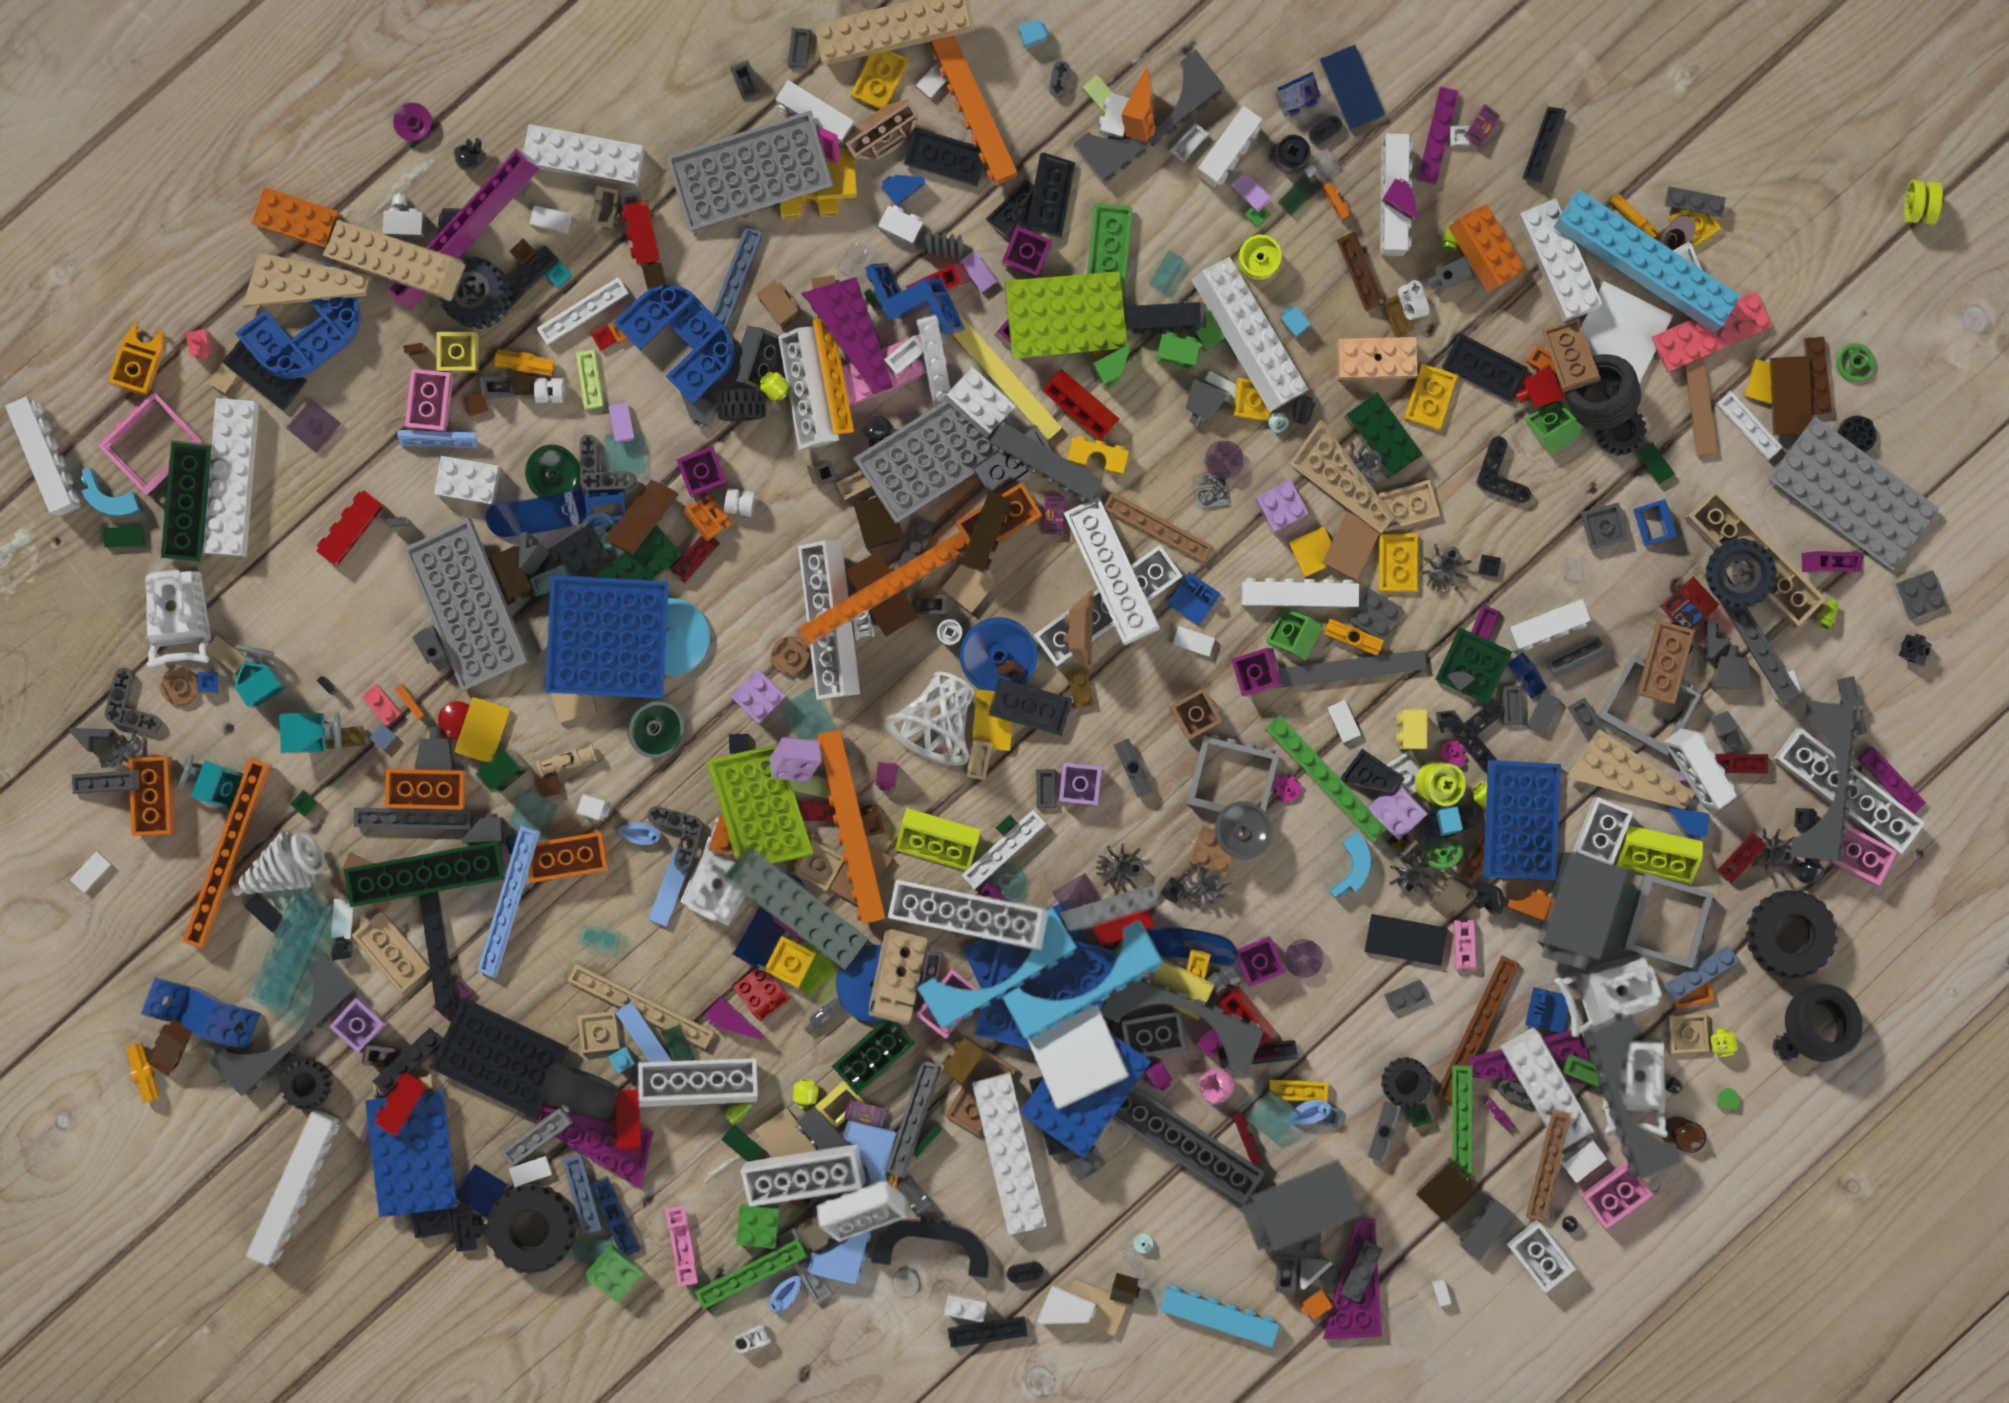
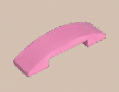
[665,1205,698,1287]

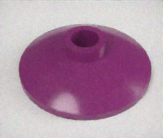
[393,102,432,141]

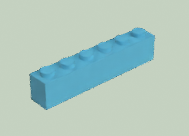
[1159,1284,1279,1347]

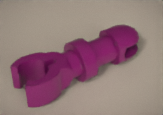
[1485,1098,1515,1131]

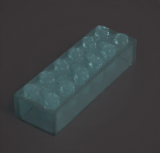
[247,890,334,1013]

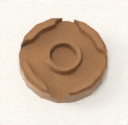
[771,636,810,675]
[160,667,199,706]

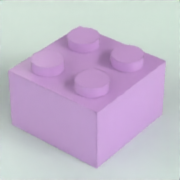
[1255,479,1309,533]
[731,669,787,724]
[770,738,821,782]
[1059,762,1102,805]
[1368,785,1427,840]
[329,997,388,1053]

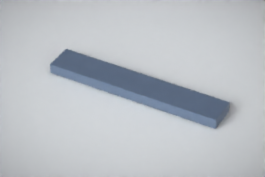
[712,226,764,329]

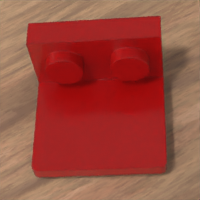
[733,963,791,1022]

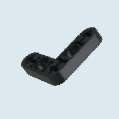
[1476,436,1531,503]
[1455,701,1504,773]

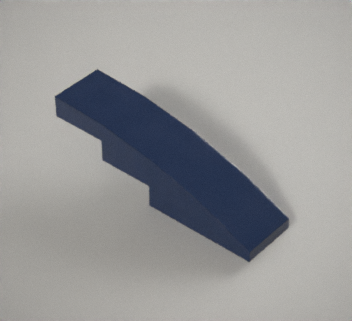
[590,1176,641,1256]

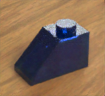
[1507,652,1547,699]

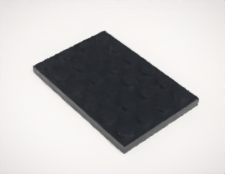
[429,997,569,1118]

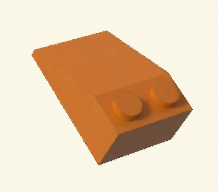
[1121,68,1156,143]

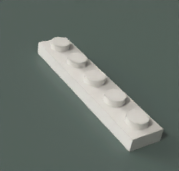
[537,277,629,345]
[917,315,950,406]
[962,810,1046,890]

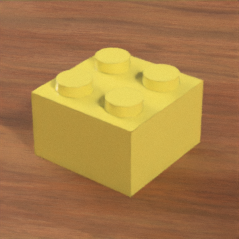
[437,332,479,374]
[1396,709,1427,750]

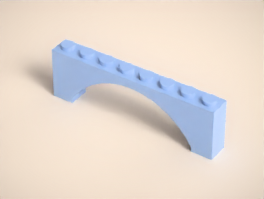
[807,1120,897,1284]

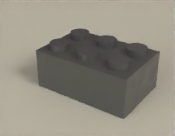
[1121,1010,1186,1057]

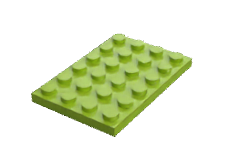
[1004,272,1127,359]
[705,744,813,864]

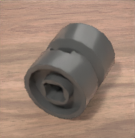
[1206,962,1242,998]

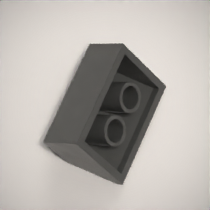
[730,325,783,390]

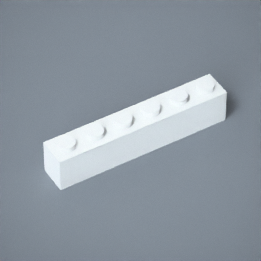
[1241,578,1359,608]

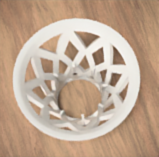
[884,672,974,766]

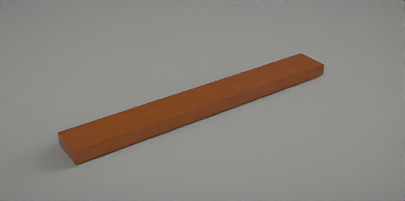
[1435,955,1520,1103]

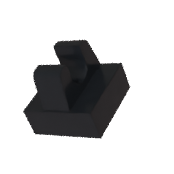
[1436,710,1458,733]
[1794,808,1817,828]
[1160,877,1185,903]
[331,936,353,961]

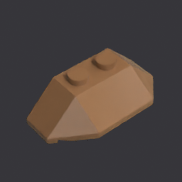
[844,99,919,161]
[1064,591,1093,670]

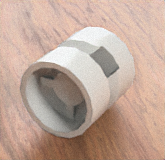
[534,378,564,403]
[724,488,755,517]
[937,619,962,646]

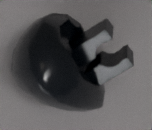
[454,138,486,171]
[862,416,894,448]
[1791,858,1825,884]
[1474,883,1504,915]

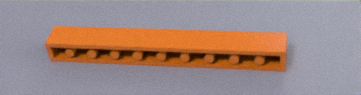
[926,36,1017,186]
[795,532,968,648]
[815,729,886,924]
[183,758,272,948]

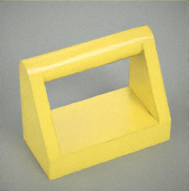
[815,1081,865,1128]

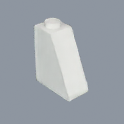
[1037,1284,1098,1324]

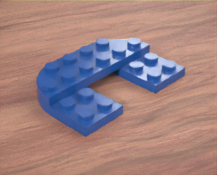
[235,263,361,379]
[613,285,734,404]

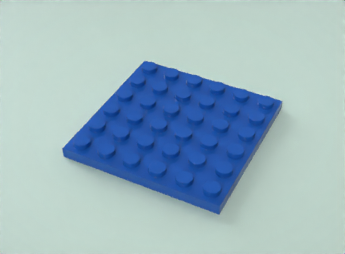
[545,575,669,698]
[974,939,1117,1050]

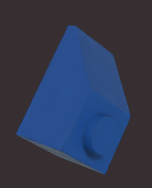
[881,175,926,206]
[1667,808,1710,840]

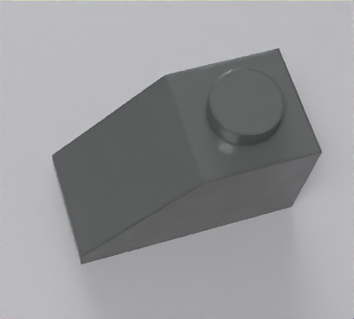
[680,392,717,429]
[462,814,504,843]

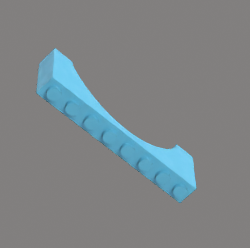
[918,908,1076,1030]
[1003,920,1164,1040]

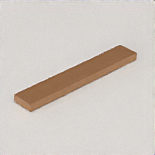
[1684,357,1717,456]
[1103,492,1213,564]
[1526,1109,1572,1222]

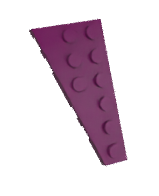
[801,277,893,394]
[1467,1030,1591,1085]
[535,1106,654,1189]
[1323,1218,1382,1340]

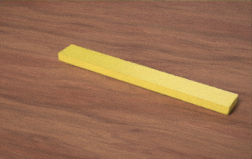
[952,314,1062,441]

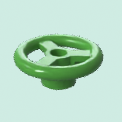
[1836,343,1875,382]
[1425,839,1463,869]

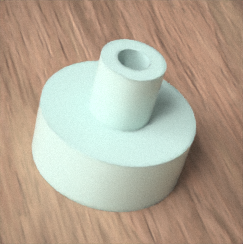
[1268,412,1289,433]
[1133,1233,1153,1253]

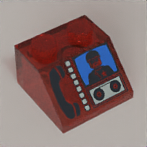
[1660,576,1720,629]

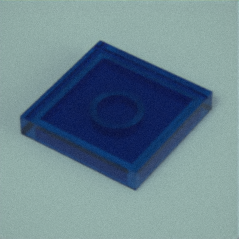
[456,1163,508,1218]

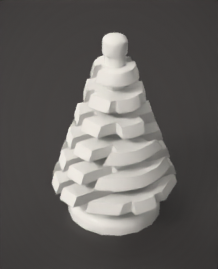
[231,831,325,896]

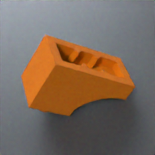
[1505,889,1552,920]

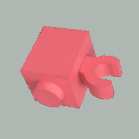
[186,329,213,360]

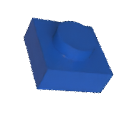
[197,672,218,693]

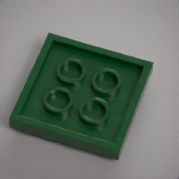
[1434,627,1513,704]

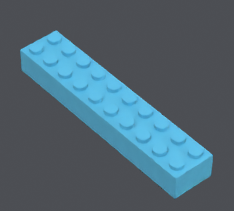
[1553,189,1741,333]

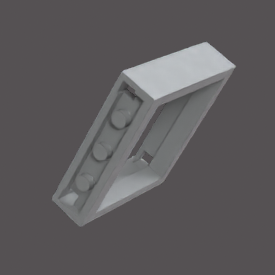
[1597,656,1701,756]
[1186,733,1279,812]
[1622,874,1715,968]
[1060,886,1159,931]

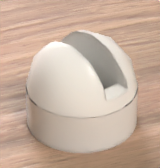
[392,193,408,209]

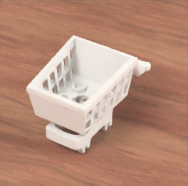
[145,570,212,669]
[680,817,746,926]
[1554,954,1661,1038]
[1602,1040,1667,1138]

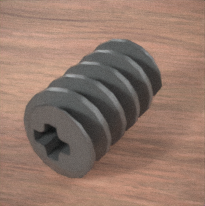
[923,230,963,259]

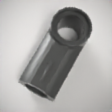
[897,1176,934,1217]

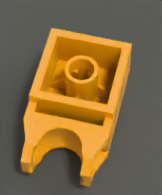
[108,322,165,397]

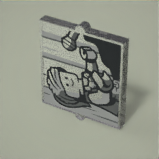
[1193,471,1229,509]

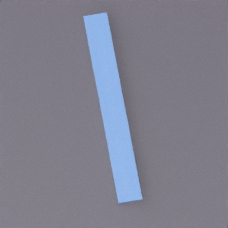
[478,825,540,978]

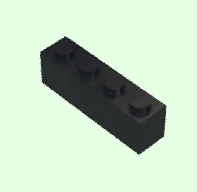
[1126,302,1206,334]

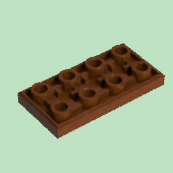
[1769,356,1812,435]
[605,479,679,555]
[846,551,919,637]

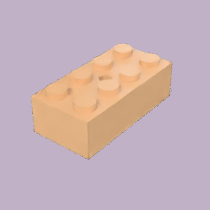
[1337,337,1417,380]

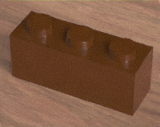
[149,1019,193,1076]

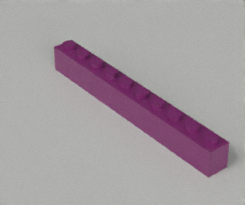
[388,148,540,310]

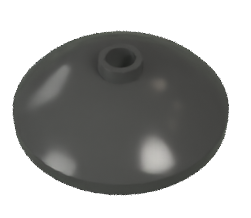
[1215,801,1273,859]

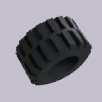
[717,389,766,421]
[1595,410,1647,456]
[1381,1057,1432,1107]
[280,1059,333,1110]

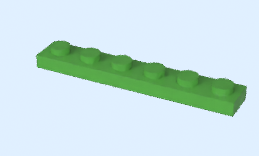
[1452,1065,1473,1175]
[695,1238,808,1309]

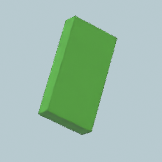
[1562,1054,1600,1087]

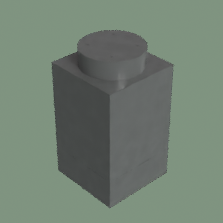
[1537,852,1628,971]
[1240,1160,1362,1252]

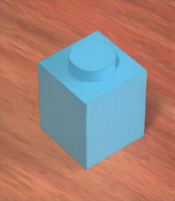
[1018,19,1049,49]
[1280,306,1311,338]
[1436,805,1463,836]
[608,1046,637,1074]

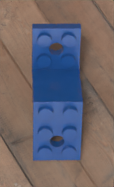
[865,263,965,335]
[140,977,261,1049]

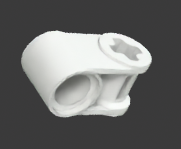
[1398,280,1430,320]
[853,611,875,641]
[732,1323,772,1353]

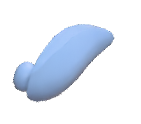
[618,822,661,845]
[1289,1100,1331,1124]
[769,1275,802,1313]

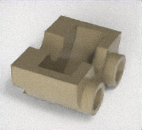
[590,186,622,228]
[1430,876,1473,920]
[795,1216,833,1252]

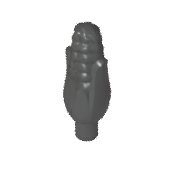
[804,998,841,1034]

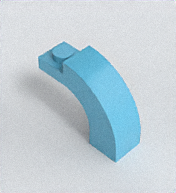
[81,467,143,517]
[1329,831,1371,898]

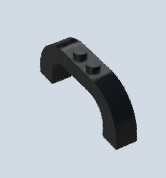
[871,1216,989,1278]

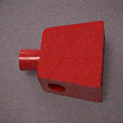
[1516,364,1565,407]

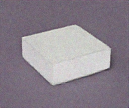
[1449,126,1470,147]

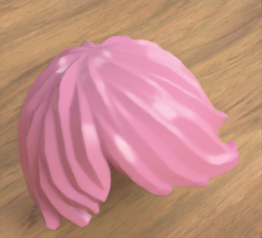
[1198,1068,1235,1105]

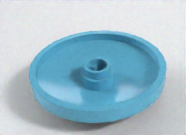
[664,598,710,676]

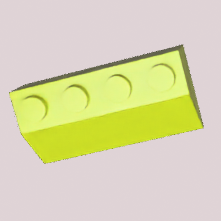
[895,808,981,871]
[1616,825,1703,884]

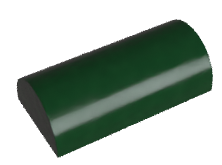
[832,1019,916,1095]

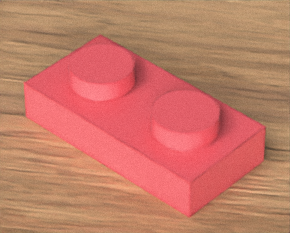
[361,684,402,726]

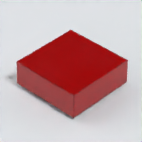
[591,325,617,351]

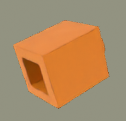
[1301,1288,1333,1320]

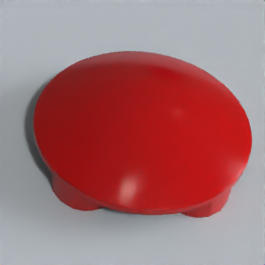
[438,701,470,740]

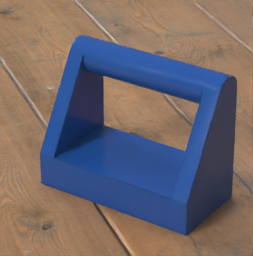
[585,490,627,527]
[1633,499,1677,546]

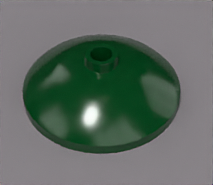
[525,444,580,502]
[628,700,684,758]

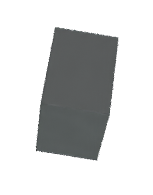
[730,59,760,99]
[480,377,515,400]

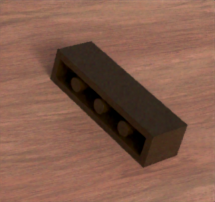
[961,491,1013,573]

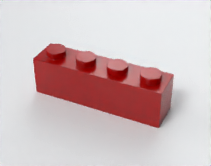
[1042,368,1120,441]
[316,490,385,567]

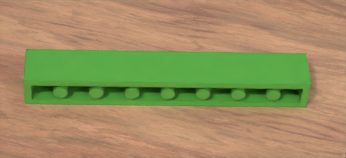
[1264,716,1387,842]

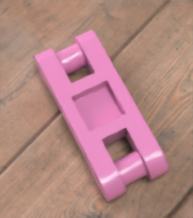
[1453,920,1476,971]

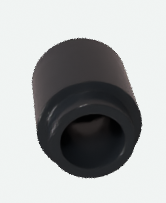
[1292,395,1316,425]

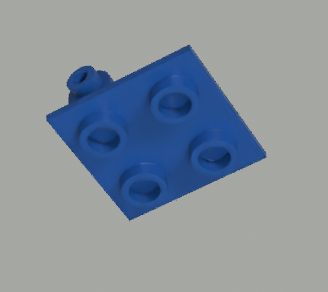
[1167,572,1221,625]
[1525,987,1568,1033]

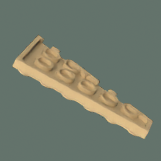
[243,253,371,308]
[1289,420,1394,534]
[1566,729,1695,809]

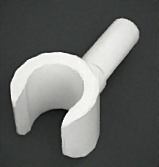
[1303,165,1328,185]

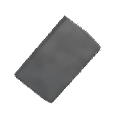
[917,950,942,988]

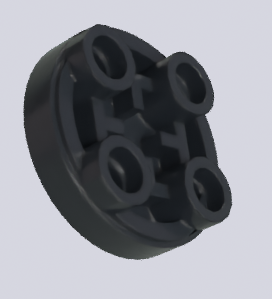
[1837,416,1877,453]

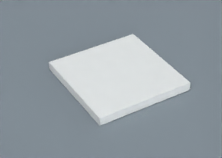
[1582,281,1673,383]
[1027,1004,1129,1109]

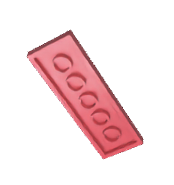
[1651,291,1772,372]

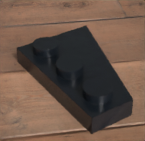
[985,179,1034,238]
[1340,749,1405,794]
[1419,804,1479,851]

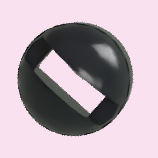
[1665,1077,1683,1094]
[1562,1216,1578,1232]

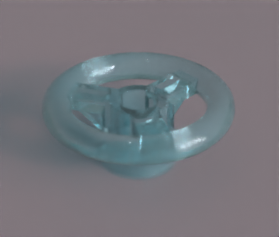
[579,513,616,549]
[987,862,1026,900]

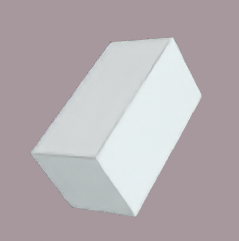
[1431,1279,1452,1307]

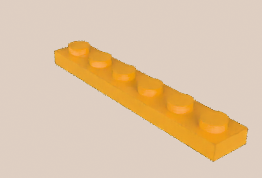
[813,319,854,435]

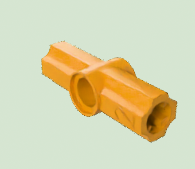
[495,349,555,377]
[1324,619,1384,656]
[125,1042,160,1103]

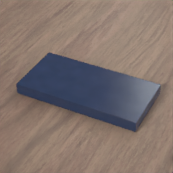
[1319,45,1385,131]

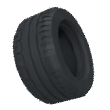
[1564,354,1642,429]
[1785,984,1863,1062]

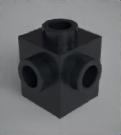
[1898,634,1932,666]
[1772,1032,1801,1061]

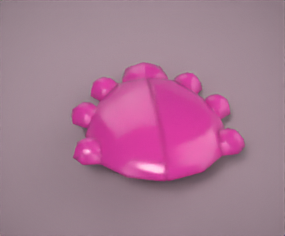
[1439,740,1467,767]
[1272,774,1302,803]

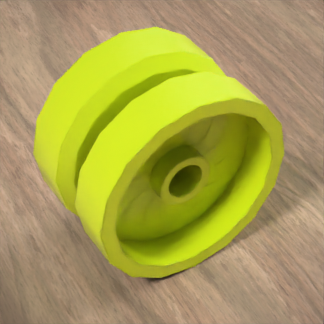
[1904,179,1943,225]
[1238,234,1282,281]
[1415,761,1466,806]

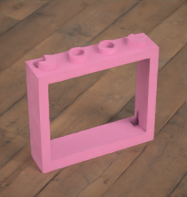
[98,392,206,497]

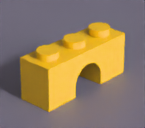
[780,192,839,219]
[1067,436,1129,476]

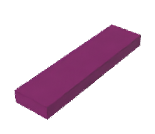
[1857,746,1926,814]

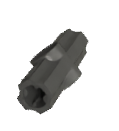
[1837,676,1867,735]
[1114,738,1153,798]
[1368,1101,1401,1162]

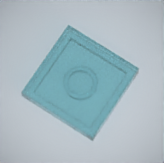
[605,434,645,473]
[507,790,559,841]
[1246,1089,1301,1143]

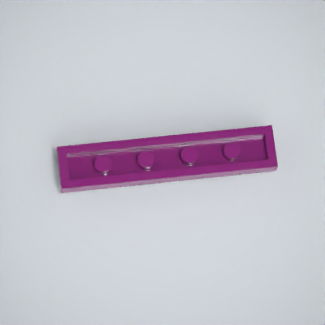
[1417,86,1458,185]

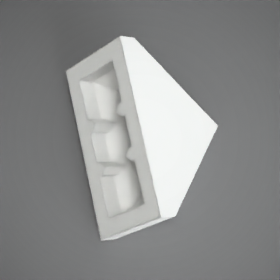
[1299,1258,1332,1290]

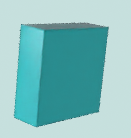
[545,261,573,289]

